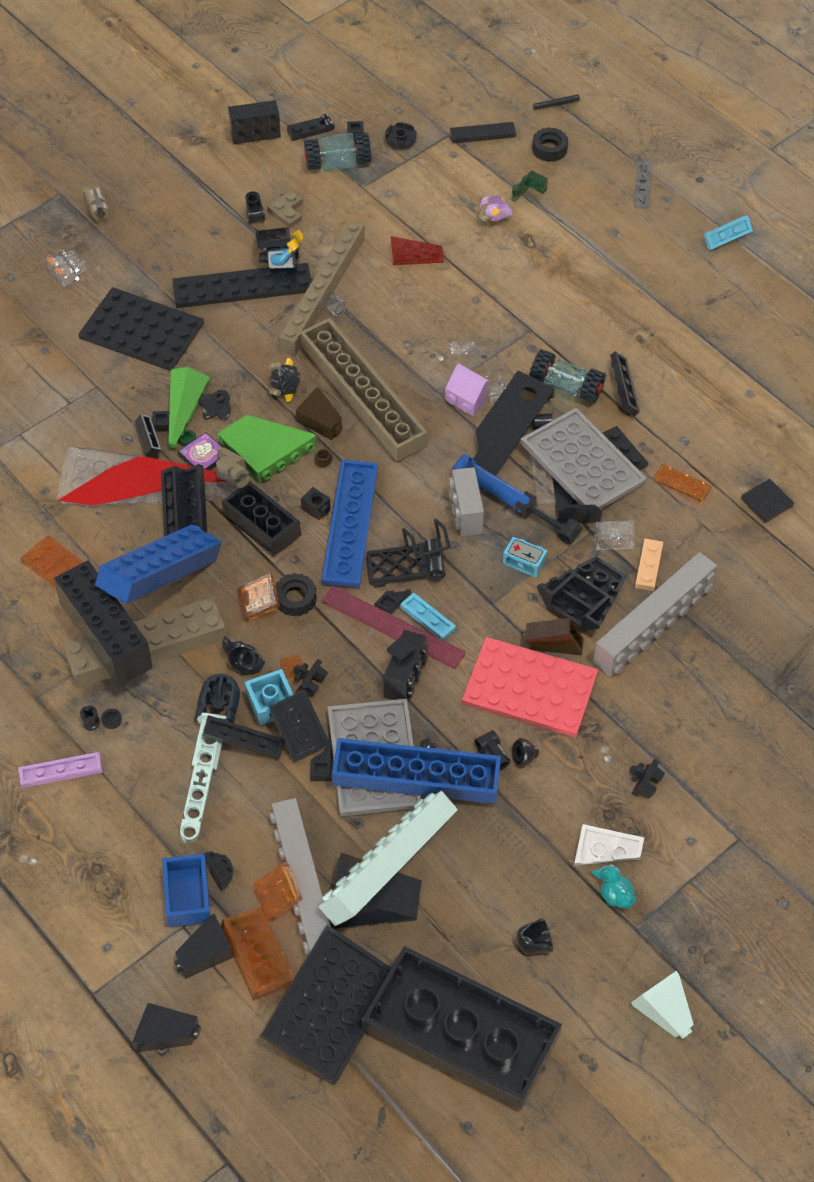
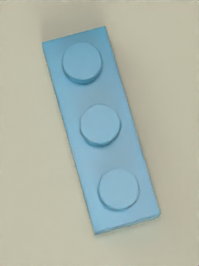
[703,215,753,250]
[400,593,456,642]

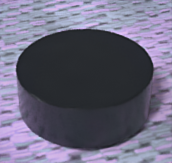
[101,709,122,729]

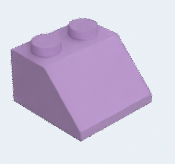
[445,363,488,416]

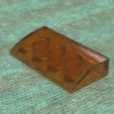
[221,907,294,1001]

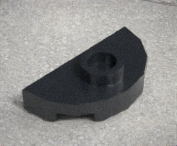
[203,851,233,890]

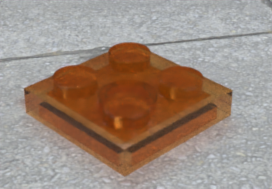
[253,862,303,922]

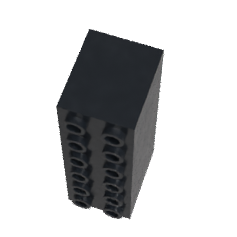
[54,560,153,687]

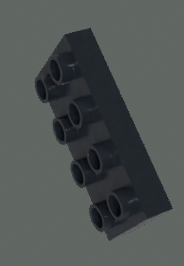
[362,946,562,1110]

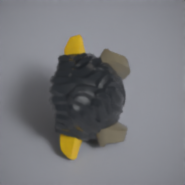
[268,358,301,402]

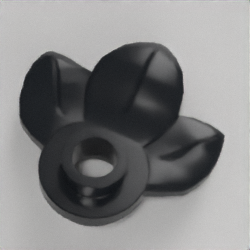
[199,390,231,421]

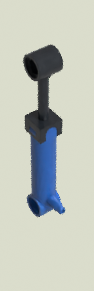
[451,454,583,545]

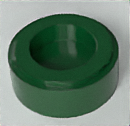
[178,430,196,447]

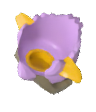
[479,195,513,221]

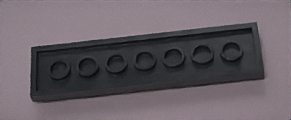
[172,263,312,308]

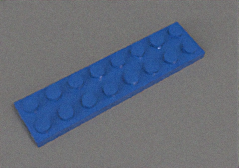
[322,460,378,588]

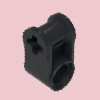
[245,191,265,224]

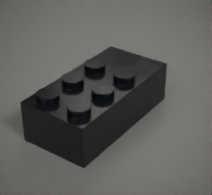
[222,481,301,556]

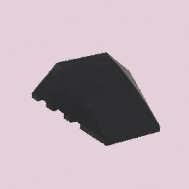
[537,556,627,631]
[330,852,422,930]

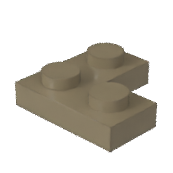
[267,190,303,228]

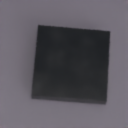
[741,479,794,523]

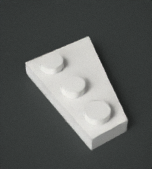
[574,824,644,866]

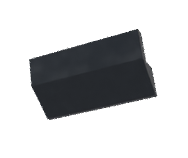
[161,464,208,537]

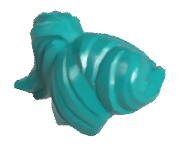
[592,865,636,909]

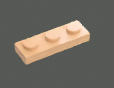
[635,538,663,591]

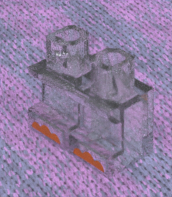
[44,249,86,288]

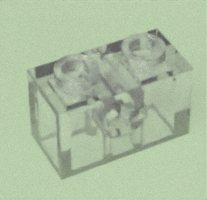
[594,520,636,550]

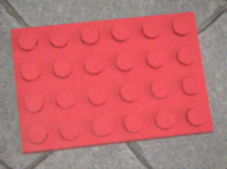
[462,637,598,738]

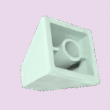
[631,971,694,1038]

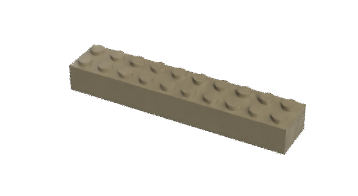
[300,318,428,462]

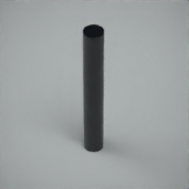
[533,94,580,110]

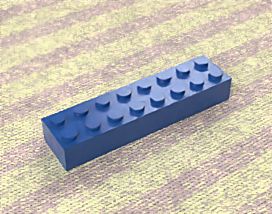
[95,525,222,604]
[332,738,501,804]

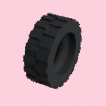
[532,127,568,162]
[274,573,317,616]

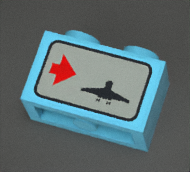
[503,537,547,578]

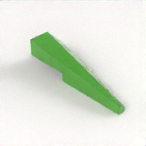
[169,367,210,448]

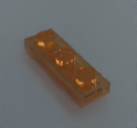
[653,464,712,503]

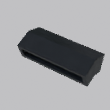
[135,414,161,459]

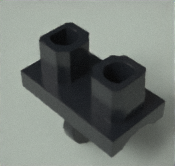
[293,659,328,697]
[629,759,665,798]

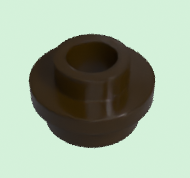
[314,449,333,466]

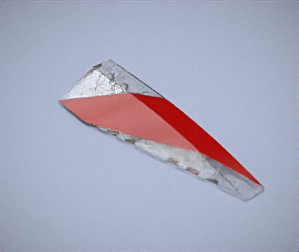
[57,446,239,508]

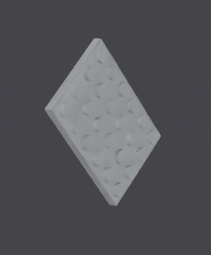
[520,408,647,509]
[328,699,421,817]

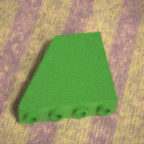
[218,415,316,484]

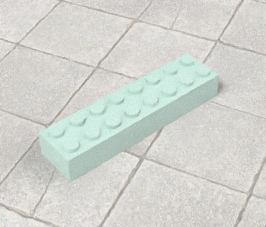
[318,791,458,926]

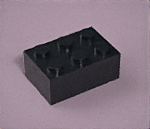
[228,100,281,144]
[383,629,429,700]

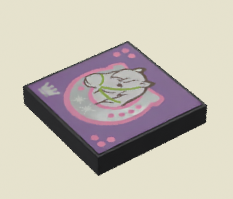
[178,432,223,470]

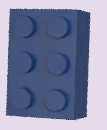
[162,854,211,927]

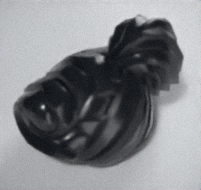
[222,636,266,674]

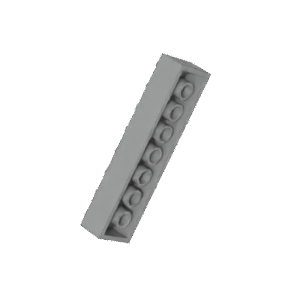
[593,552,717,678]

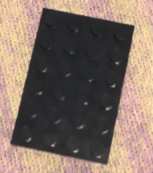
[78,287,204,371]
[260,925,392,1085]

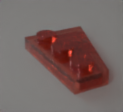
[391,236,444,265]

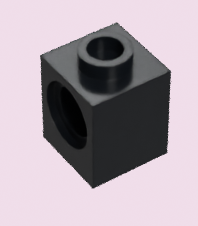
[301,487,331,520]

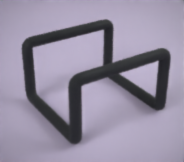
[402,519,450,558]

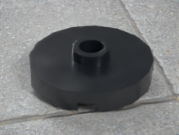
[385,122,417,149]

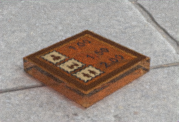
[237,573,280,622]

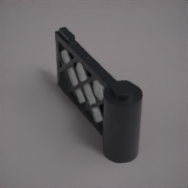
[367,539,446,588]

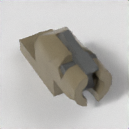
[83,185,109,221]
[216,447,250,488]

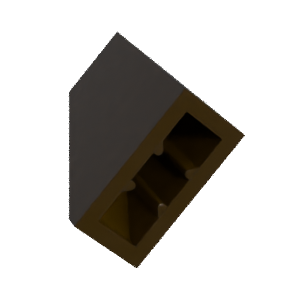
[296,387,343,440]
[523,618,584,655]

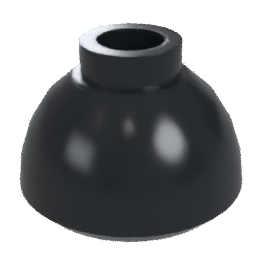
[512,738,539,767]

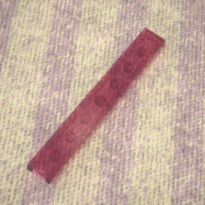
[322,585,465,669]

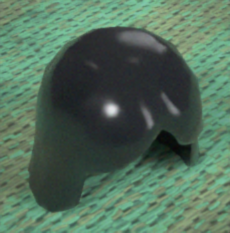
[517,918,553,955]

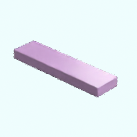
[18,752,103,788]

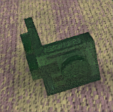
[512,170,548,202]

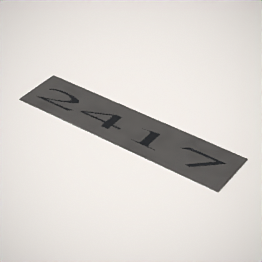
[634,162,652,208]

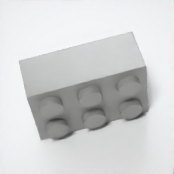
[449,467,484,537]

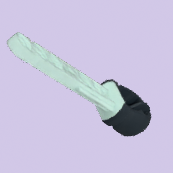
[180,674,240,843]

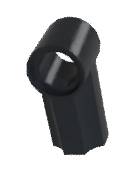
[474,730,511,771]

